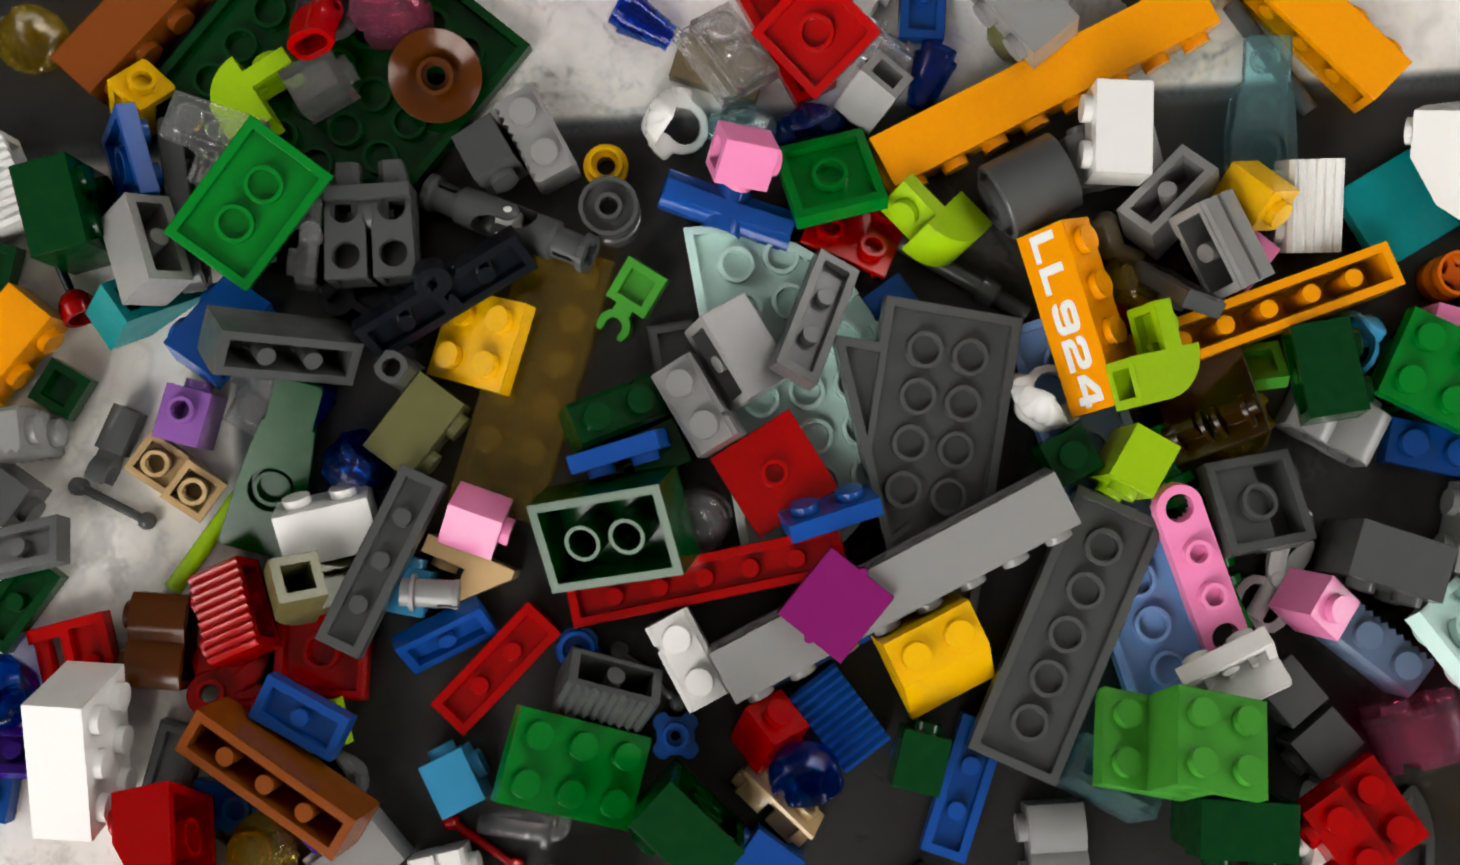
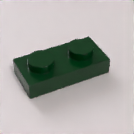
[0,567,69,654]

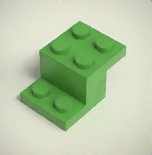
[1092,684,1269,803]

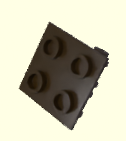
[1157,346,1271,466]

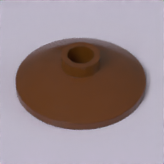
[387,28,482,123]

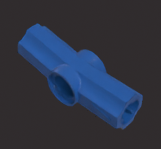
[656,169,795,251]

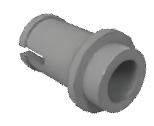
[399,573,461,612]

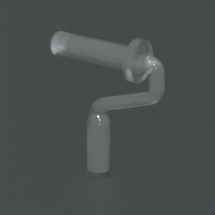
[477,815,571,851]

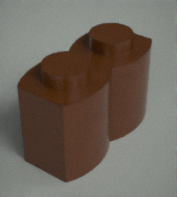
[117,591,200,691]

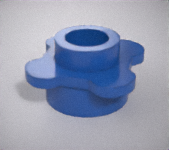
[652,712,699,759]

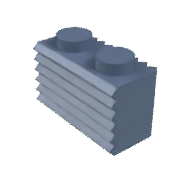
[1311,604,1435,698]

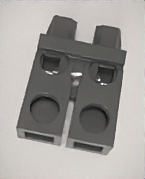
[323,159,421,289]

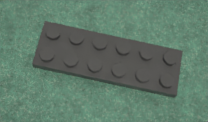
[965,484,1160,787]

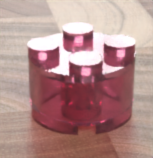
[1359,687,1460,776]

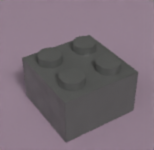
[1310,518,1458,609]

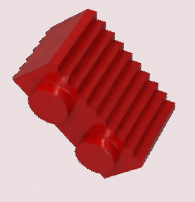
[187,555,281,667]

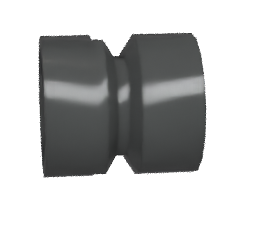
[578,176,642,248]

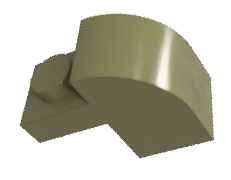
[263,550,355,625]

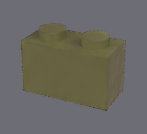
[362,371,473,476]

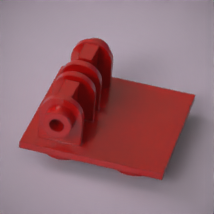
[799,194,903,279]

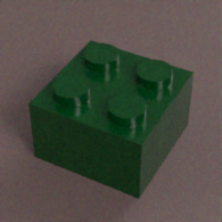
[8,152,117,275]
[1170,790,1301,865]

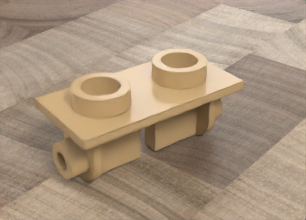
[730,764,825,847]

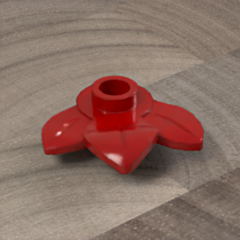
[186,646,270,713]

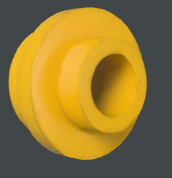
[583,144,629,182]

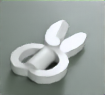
[1236,540,1315,633]

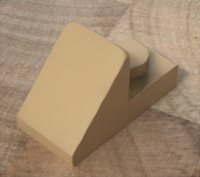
[421,534,521,602]

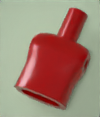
[287,0,344,61]

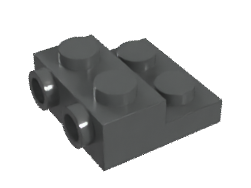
[1195,448,1317,559]

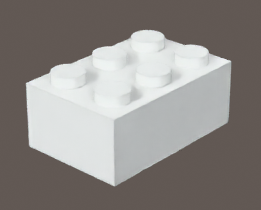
[21,660,137,842]

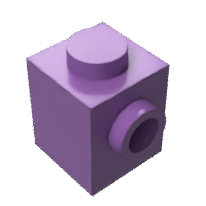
[152,378,228,451]

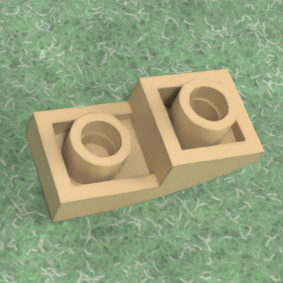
[123,430,229,523]

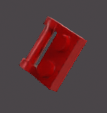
[25,610,131,700]

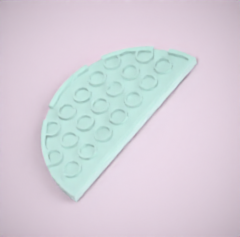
[683,226,879,545]

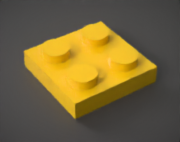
[426,295,536,397]

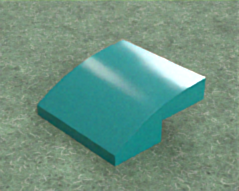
[1343,148,1460,262]

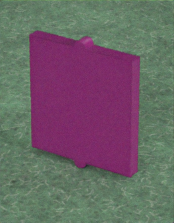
[777,546,894,664]

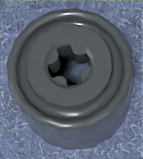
[977,133,1083,240]

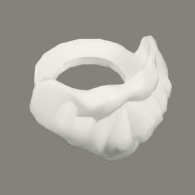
[641,86,709,160]
[1011,364,1080,433]

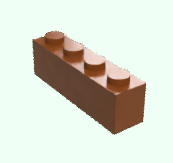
[50,0,215,107]
[174,696,381,861]

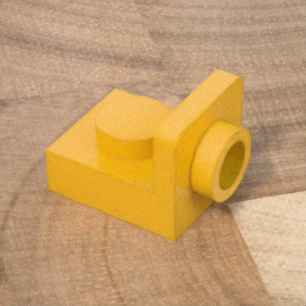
[107,59,175,137]

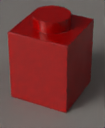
[729,689,810,774]

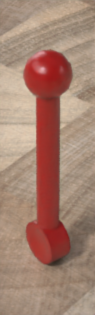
[441,814,525,865]

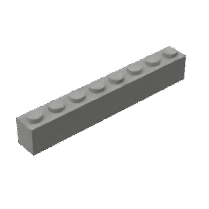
[709,467,1082,704]

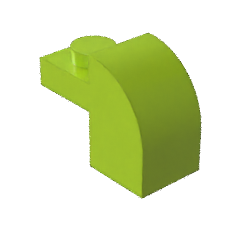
[210,46,305,141]
[880,173,993,267]
[1105,297,1200,412]

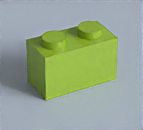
[1085,422,1181,503]

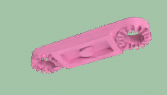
[1149,481,1248,652]

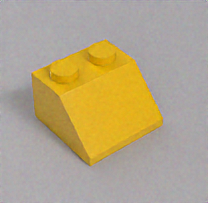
[870,592,995,720]

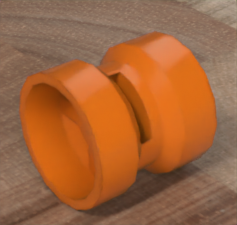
[1416,250,1460,303]

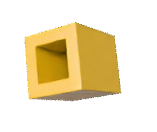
[1212,160,1300,232]

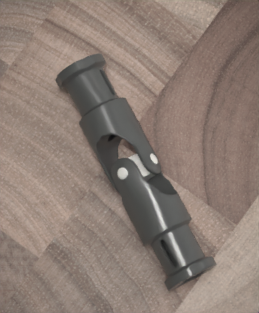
[419,173,601,273]

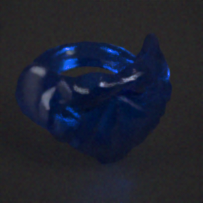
[774,102,846,147]
[321,429,394,489]

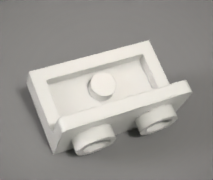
[1174,626,1292,700]

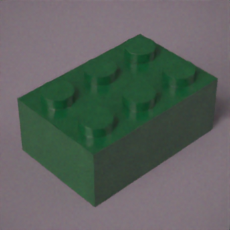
[526,464,700,594]
[628,758,745,865]

